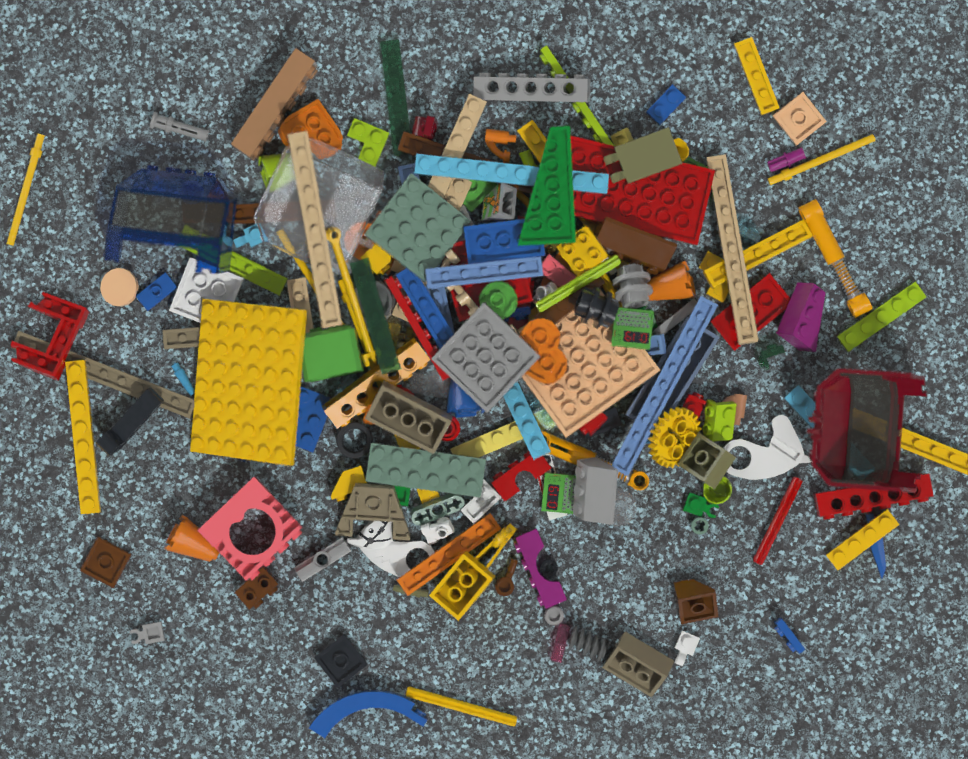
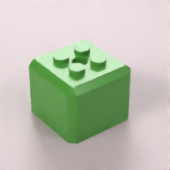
[302,325,364,382]

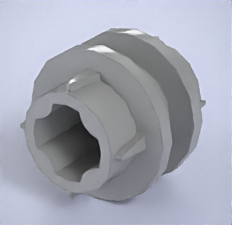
[612,264,653,309]

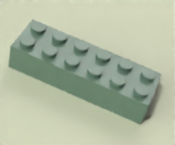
[366,443,486,498]

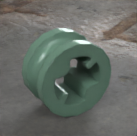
[691,517,709,535]

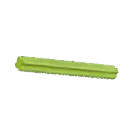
[535,254,621,312]

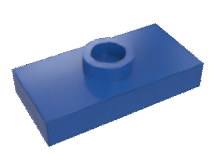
[136,272,178,311]

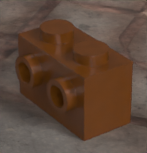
[234,566,279,610]

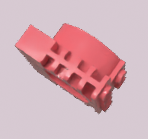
[198,476,303,581]

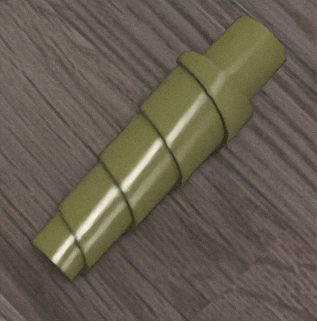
[393,585,429,598]

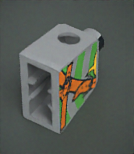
[479,183,517,224]

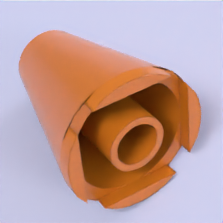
[646,261,696,301]
[164,515,219,562]

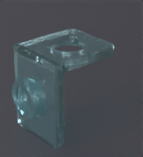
[529,400,556,431]

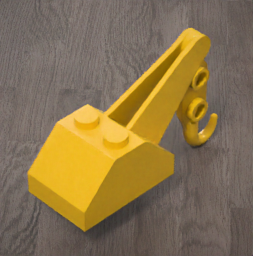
[429,523,517,621]

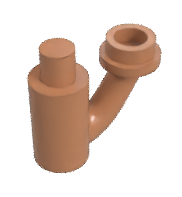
[722,394,747,426]

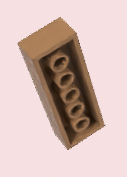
[231,48,318,161]

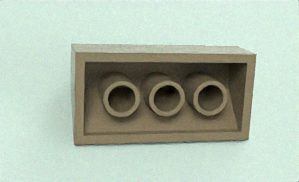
[365,380,453,454]

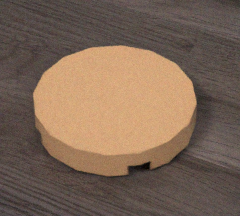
[100,268,139,307]

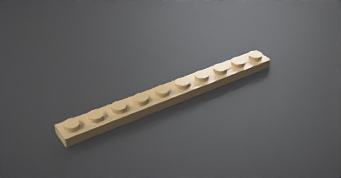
[391,94,487,273]
[287,131,342,328]
[706,154,758,345]

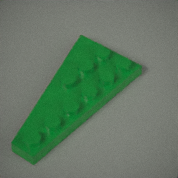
[517,126,576,246]

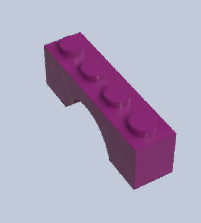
[513,528,567,609]

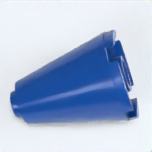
[447,378,485,418]

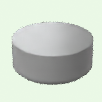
[544,606,564,625]

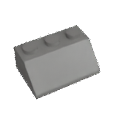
[572,457,618,525]

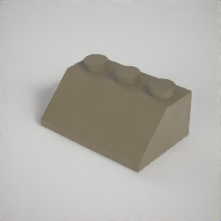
[602,632,674,697]

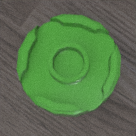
[479,281,518,319]

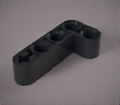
[96,387,164,457]

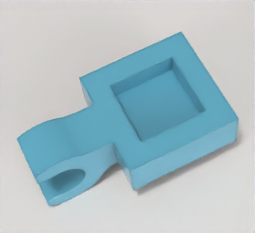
[233,223,269,248]

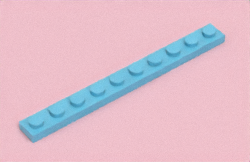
[414,154,609,194]

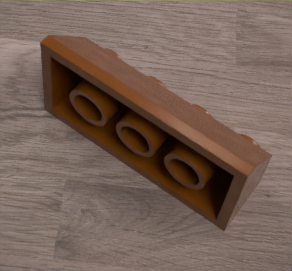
[593,217,678,275]

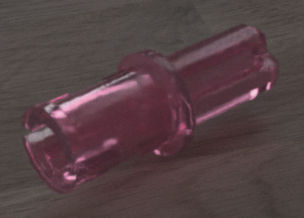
[550,624,570,663]

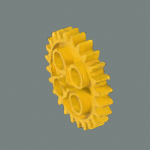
[648,407,702,468]

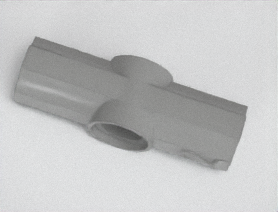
[294,537,352,582]

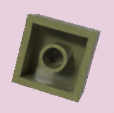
[677,433,736,489]

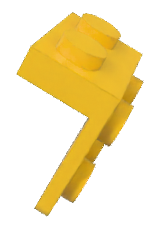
[557,226,608,277]

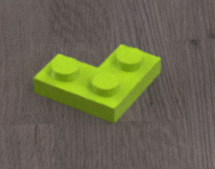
[347,118,390,169]

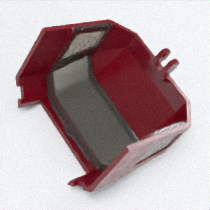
[807,368,928,493]

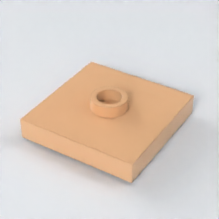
[772,92,827,146]

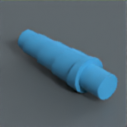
[171,362,195,396]

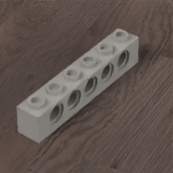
[473,73,591,102]

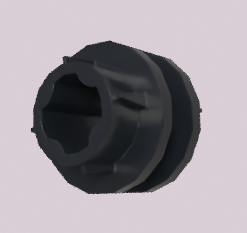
[574,286,619,329]

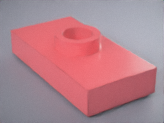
[542,254,576,288]

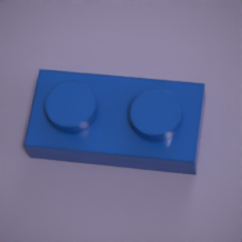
[646,84,686,126]
[774,618,806,654]

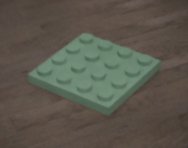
[364,173,471,282]

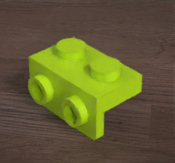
[703,399,737,442]

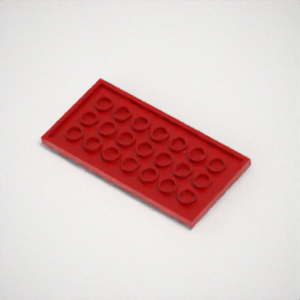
[570,135,715,246]

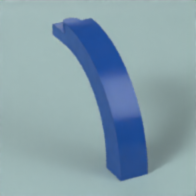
[309,690,428,738]

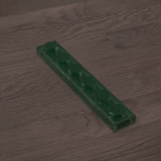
[380,39,410,156]
[350,258,401,375]

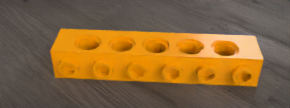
[322,338,430,429]

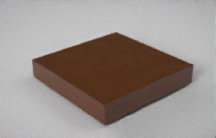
[79,536,132,588]

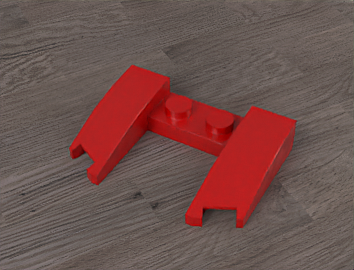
[11,292,90,381]

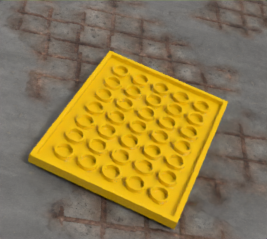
[190,299,307,466]

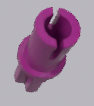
[767,147,806,172]

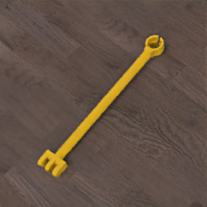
[325,226,384,367]

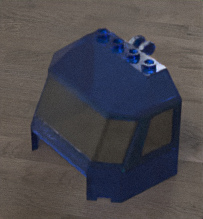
[104,165,237,274]

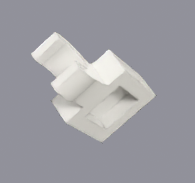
[674,631,700,666]

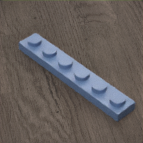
[425,256,543,289]

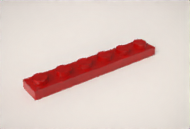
[384,276,449,381]

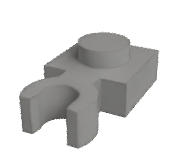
[129,621,165,644]

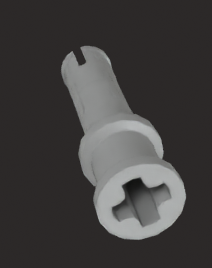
[150,111,209,142]

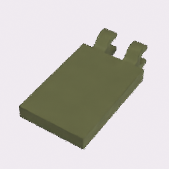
[603,127,682,184]

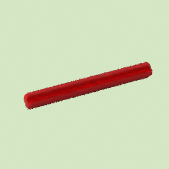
[753,477,803,565]

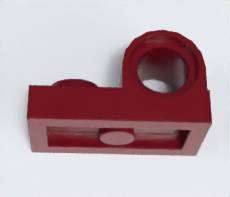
[411,116,438,141]

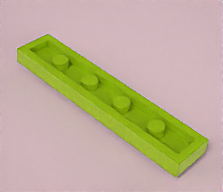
[837,281,926,352]

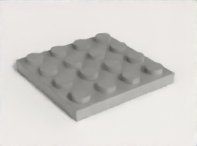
[432,303,541,413]

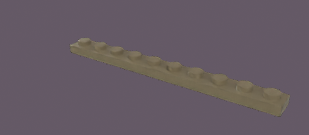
[12,331,194,419]

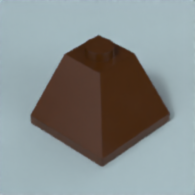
[673,579,719,624]

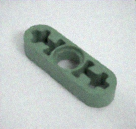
[410,493,464,526]

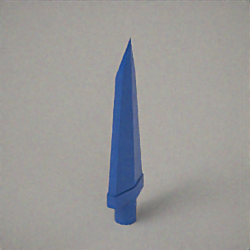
[863,513,886,579]

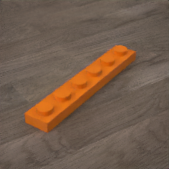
[396,513,501,596]

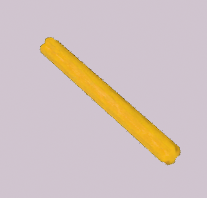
[406,686,517,726]

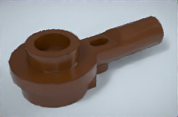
[495,558,518,596]

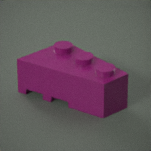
[776,282,826,352]

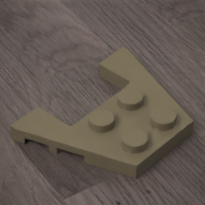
[335,483,410,540]

